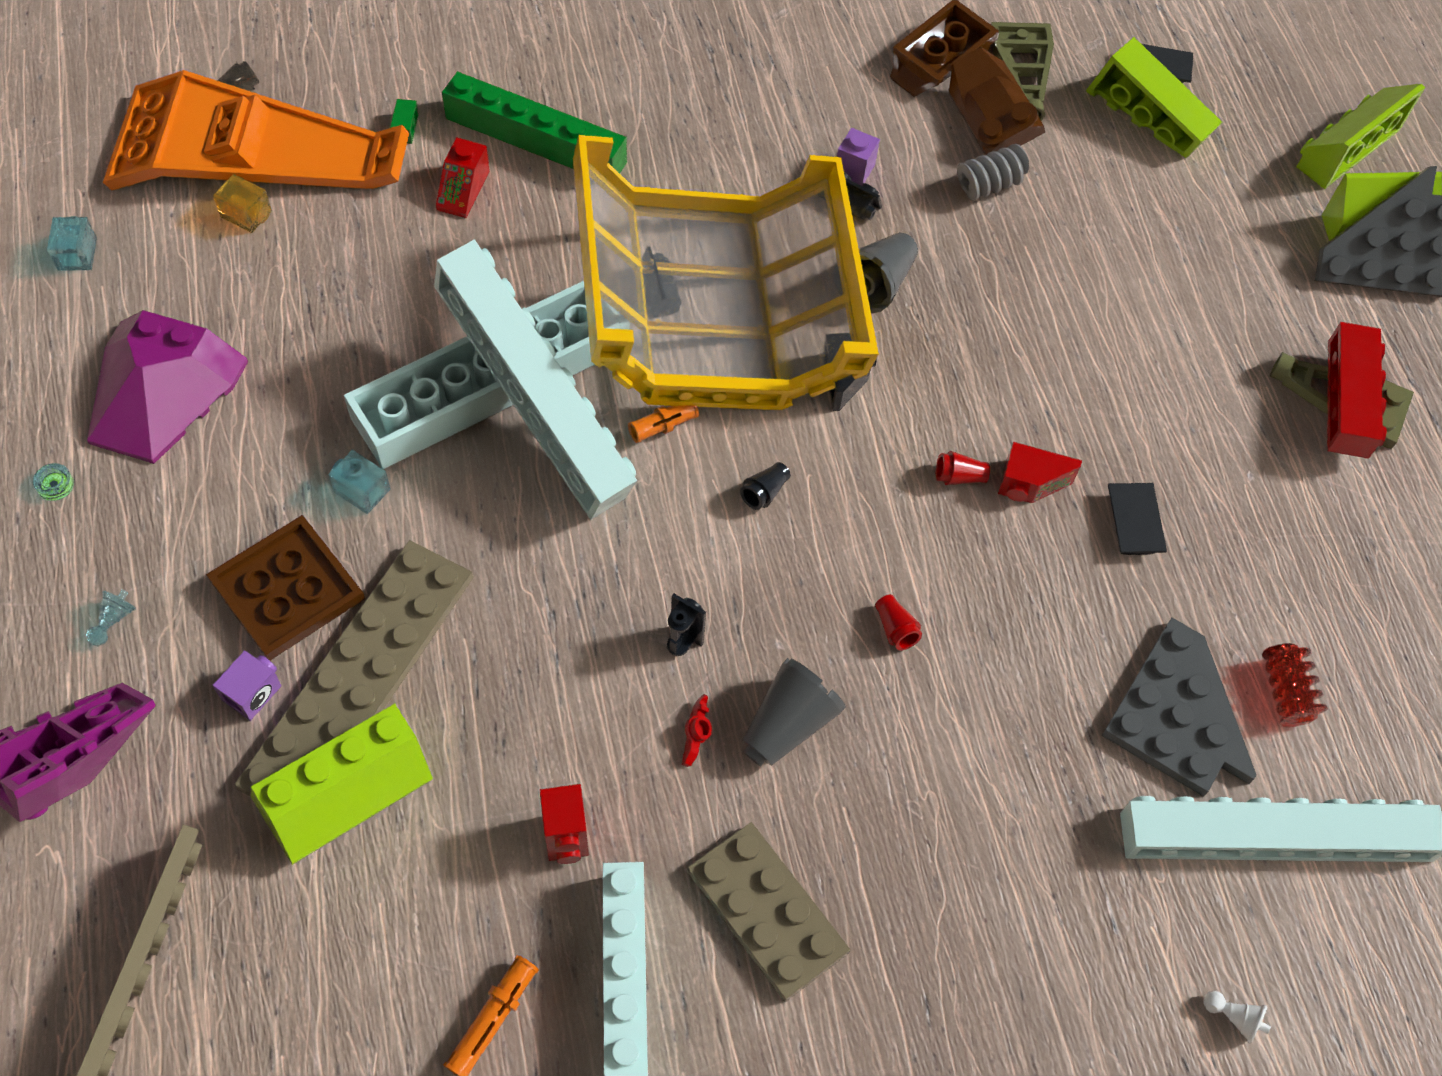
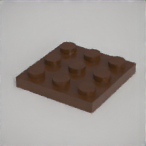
[206,515,365,661]

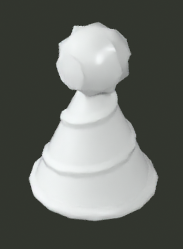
[1203,991,1271,1043]

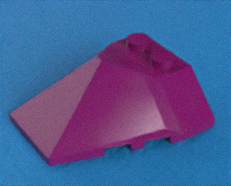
[87,310,248,464]
[0,682,156,822]

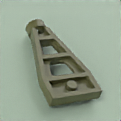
[991,22,1054,121]
[1270,352,1414,449]

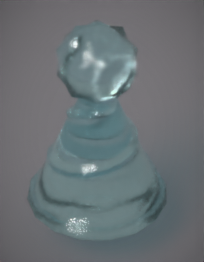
[86,589,137,646]

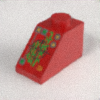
[436,137,490,218]
[998,442,1082,503]

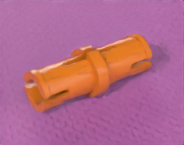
[628,405,699,443]

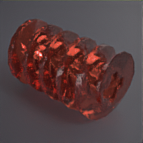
[1261,643,1328,728]

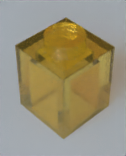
[213,174,272,233]

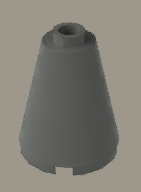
[835,232,918,314]
[742,658,846,767]

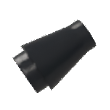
[740,462,791,510]

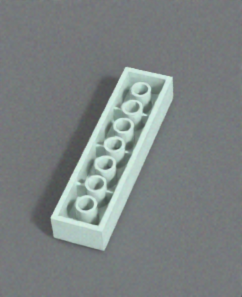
[434,239,637,520]
[344,281,626,469]

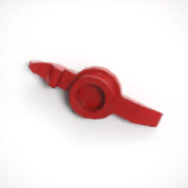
[682,694,712,767]

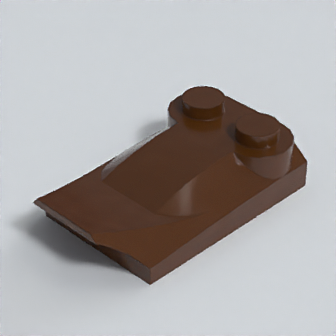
[890,0,999,97]
[948,47,1045,155]

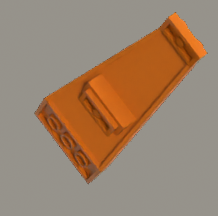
[103,70,409,191]

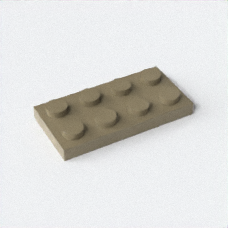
[687,822,851,1002]

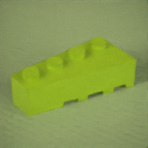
[1086,37,1222,158]

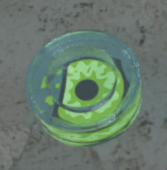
[33,463,74,501]

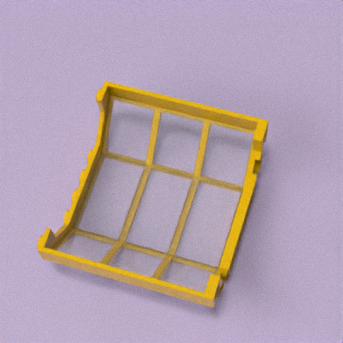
[573,135,879,410]

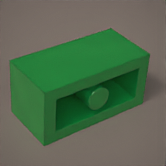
[390,99,419,144]

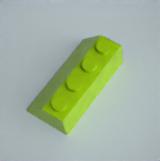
[1296,84,1426,189]
[1321,172,1442,241]
[250,703,433,865]

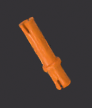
[443,955,539,1076]

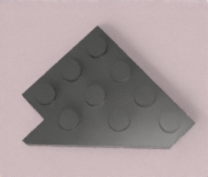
[1314,166,1442,297]
[1102,617,1257,797]

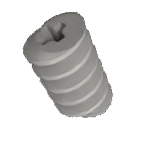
[957,144,1029,201]

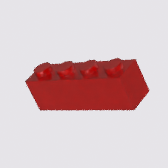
[1327,322,1387,459]

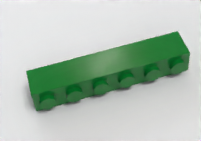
[442,71,627,174]

